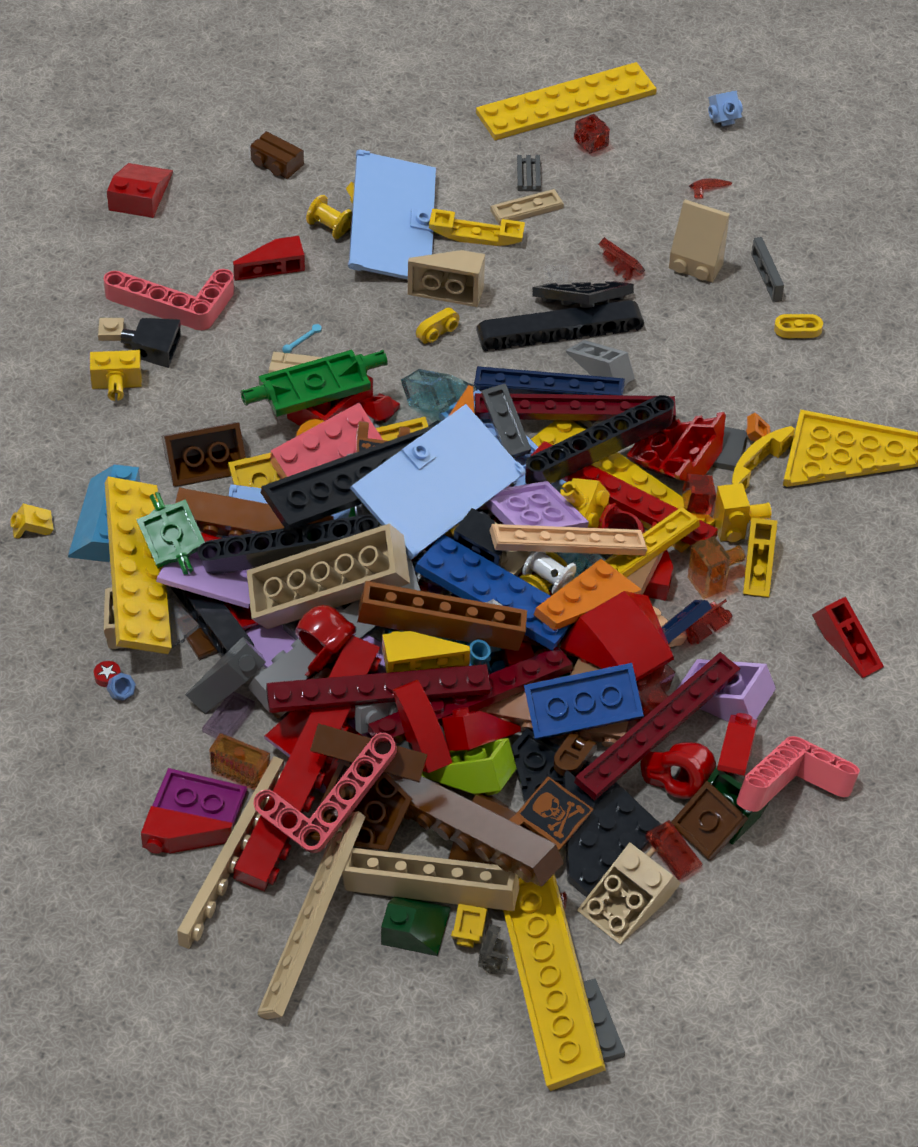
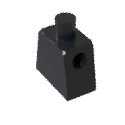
[120,318,181,368]

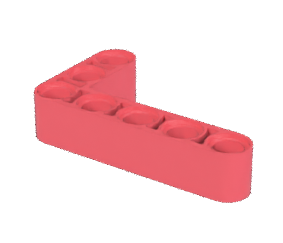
[104,269,234,331]
[253,733,397,853]
[737,736,860,812]

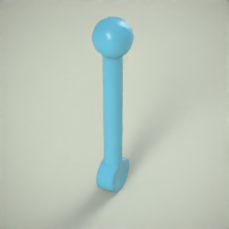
[282,324,322,353]

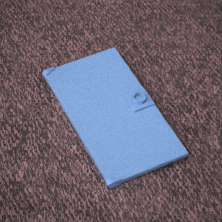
[348,150,436,280]
[350,404,526,559]

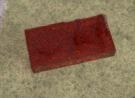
[598,237,645,281]

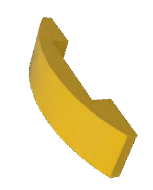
[429,208,525,246]
[732,426,795,490]

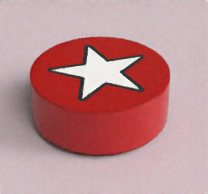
[93,661,121,687]

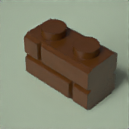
[250,131,304,179]

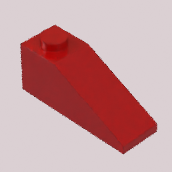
[233,236,305,281]
[812,596,884,678]
[442,707,521,751]
[717,713,758,776]
[141,806,233,854]

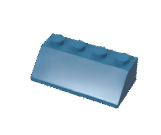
[68,465,140,562]

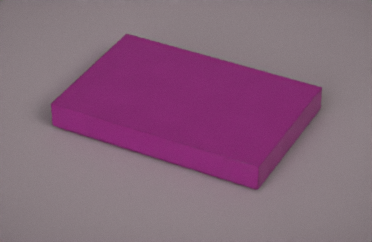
[152,768,248,827]

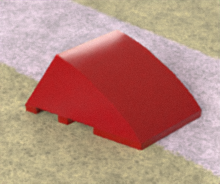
[627,412,726,483]
[560,591,674,682]

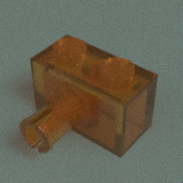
[687,536,746,599]

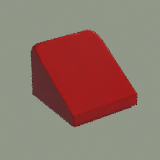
[358,396,394,421]

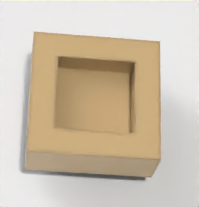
[98,318,124,341]

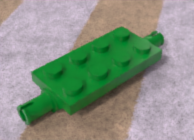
[240,350,388,417]

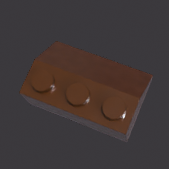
[161,422,246,486]

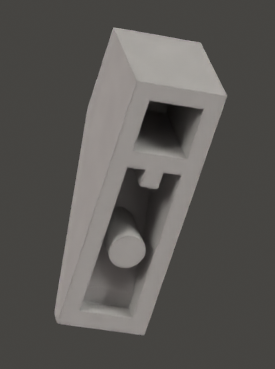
[566,340,635,386]

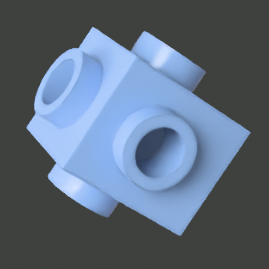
[708,90,743,126]

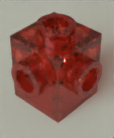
[574,114,610,154]

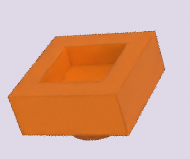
[746,412,770,442]

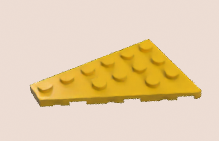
[783,409,918,487]

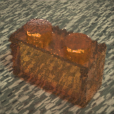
[209,733,271,789]

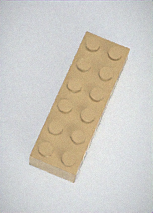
[247,524,410,629]

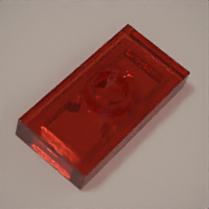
[645,820,703,880]

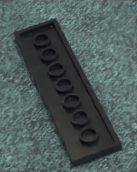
[260,423,439,531]

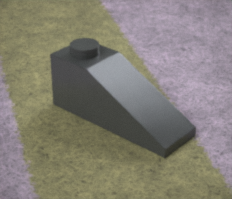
[185,637,266,713]

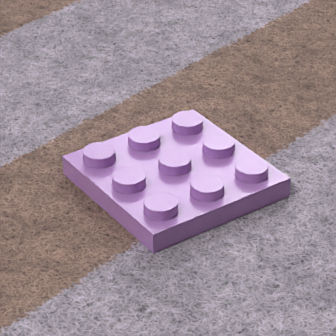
[485,481,589,528]

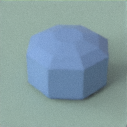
[107,673,136,701]

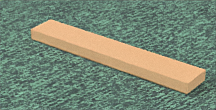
[489,524,647,556]

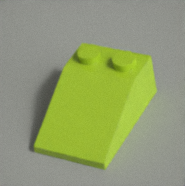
[422,738,517,795]

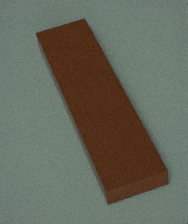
[310,723,428,783]

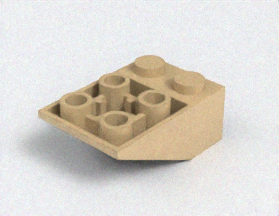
[577,842,681,945]

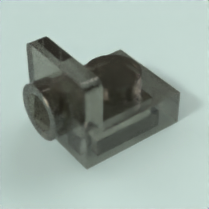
[478,924,509,974]

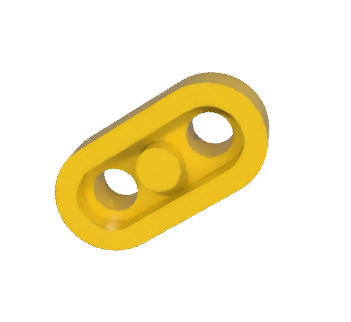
[416,308,460,344]
[774,314,823,338]

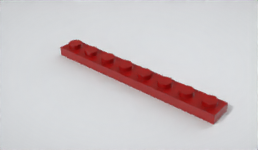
[531,441,718,552]

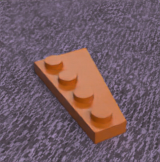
[534,559,642,631]

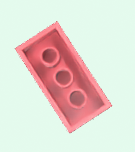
[270,403,383,479]

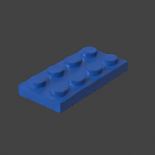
[524,663,644,740]

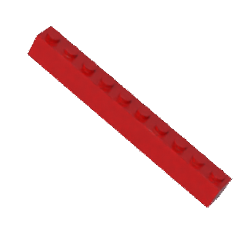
[233,636,382,892]

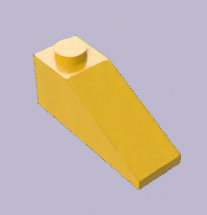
[743,518,777,597]
[382,631,470,673]

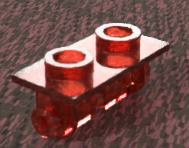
[683,599,733,644]

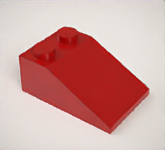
[107,163,173,218]

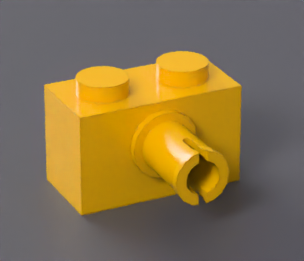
[90,350,142,401]
[560,478,610,528]
[713,483,772,542]

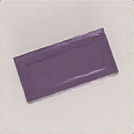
[202,692,255,743]

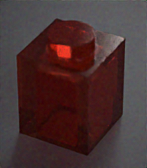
[682,473,717,515]

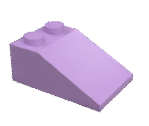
[677,659,776,722]

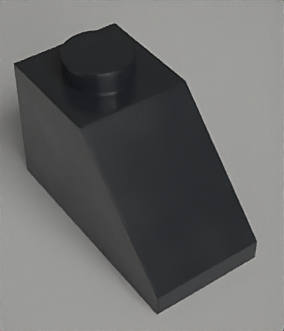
[453,508,502,567]

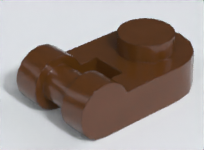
[554,732,597,776]

